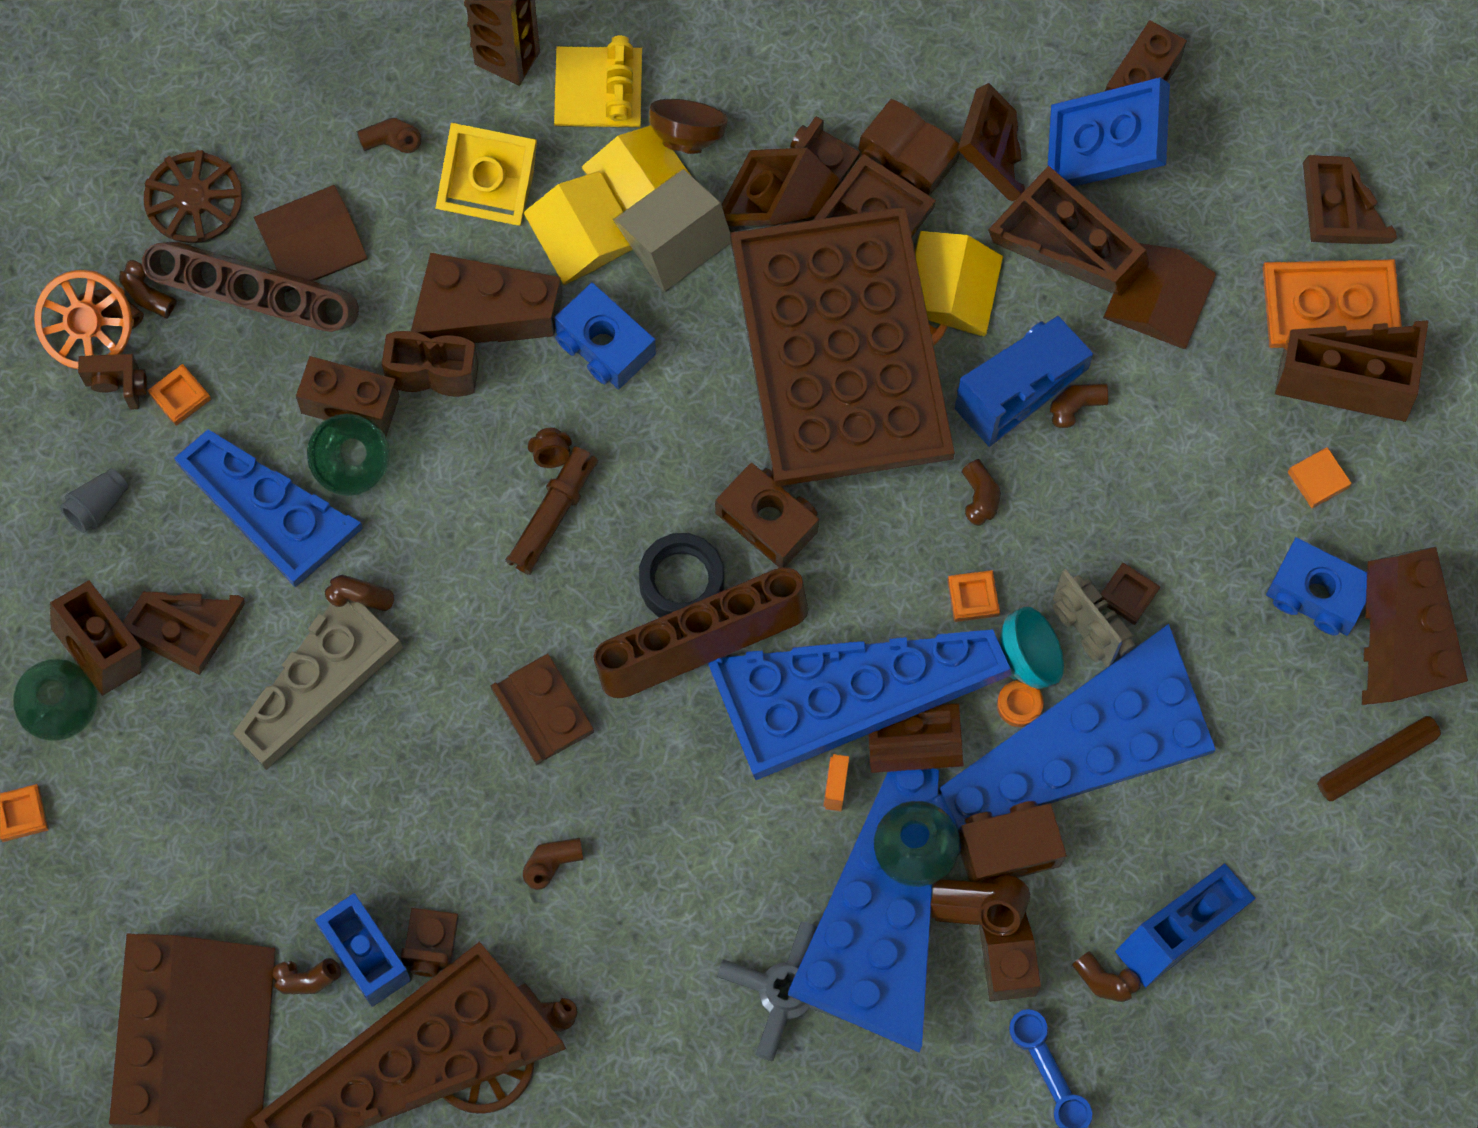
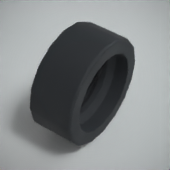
[639,533,724,618]

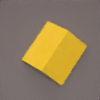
[435,123,537,226]
[582,125,691,212]
[523,171,633,285]
[915,231,1003,337]

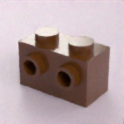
[959,801,1067,883]

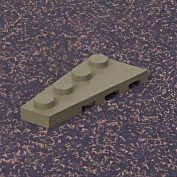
[233,599,403,770]

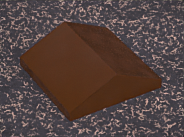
[253,185,367,292]
[1103,243,1216,350]

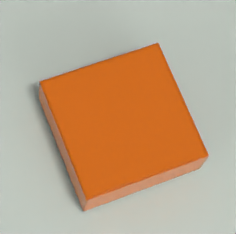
[147,364,211,426]
[1288,447,1352,508]
[947,570,1000,622]
[823,754,849,811]
[0,784,48,842]

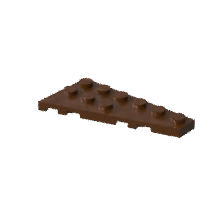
[251,941,566,1128]

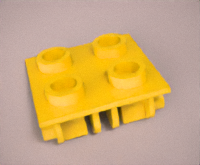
[554,35,642,127]

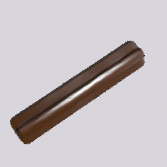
[1317,716,1441,801]

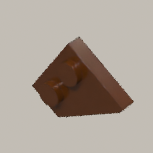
[958,83,1025,201]
[1303,155,1397,244]
[122,591,245,675]

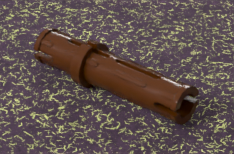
[505,447,598,575]

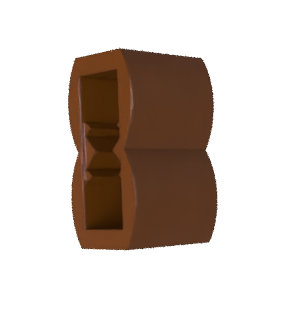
[858,99,960,196]
[382,331,478,397]

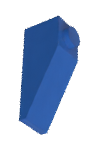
[1115,863,1256,988]

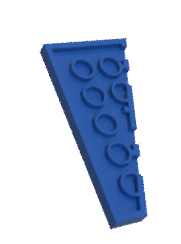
[939,624,1216,831]
[708,629,1012,780]
[788,768,939,1053]

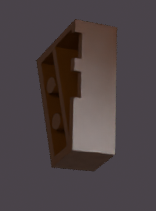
[411,253,563,343]

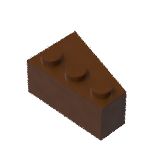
[988,165,1149,296]
[1275,320,1429,422]
[1362,547,1468,705]

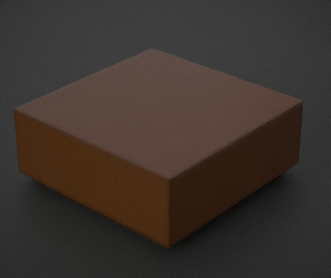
[1099,562,1160,625]

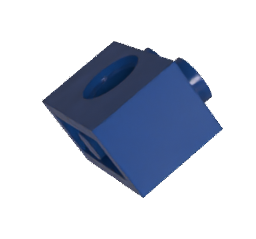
[554,282,656,390]
[1266,537,1367,636]
[315,893,411,1007]

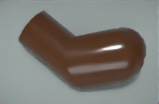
[356,118,422,153]
[1050,383,1108,428]
[1072,951,1141,1002]

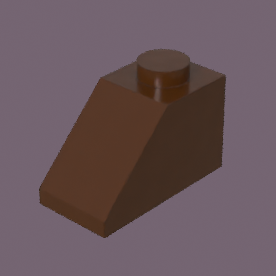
[979,906,1041,1002]

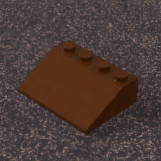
[109,933,276,1128]

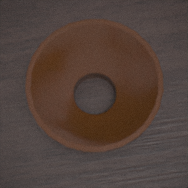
[649,99,728,154]

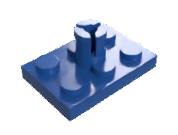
[1048,77,1170,187]

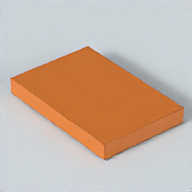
[1263,259,1402,348]

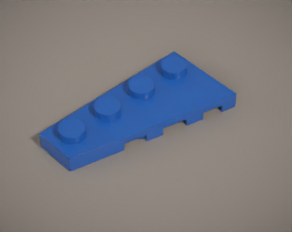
[174,429,363,587]

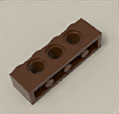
[464,0,540,86]

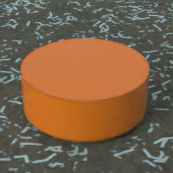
[997,680,1044,727]

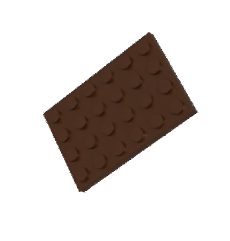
[730,207,955,487]

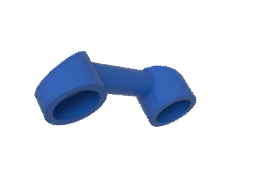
[1009,1009,1092,1128]

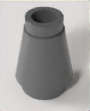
[60,468,128,533]

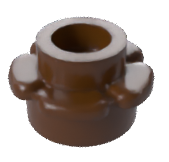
[528,428,572,468]

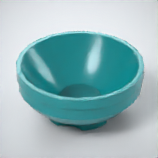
[998,606,1064,689]

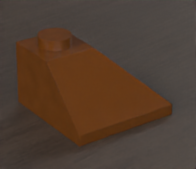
[721,148,840,226]

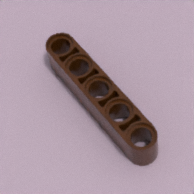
[142,242,359,332]
[593,567,809,698]

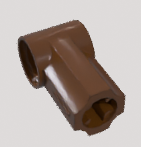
[931,875,1031,936]

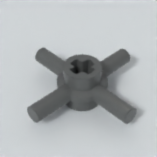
[717,921,848,1061]

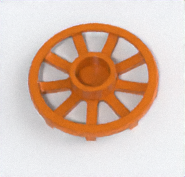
[34,270,134,369]

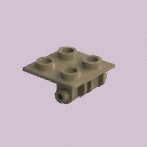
[1053,569,1136,668]

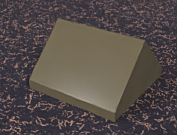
[613,169,731,292]

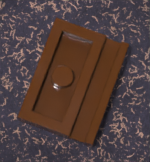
[490,653,594,765]
[869,703,964,773]

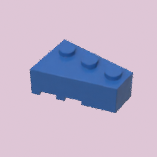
[954,316,1093,447]

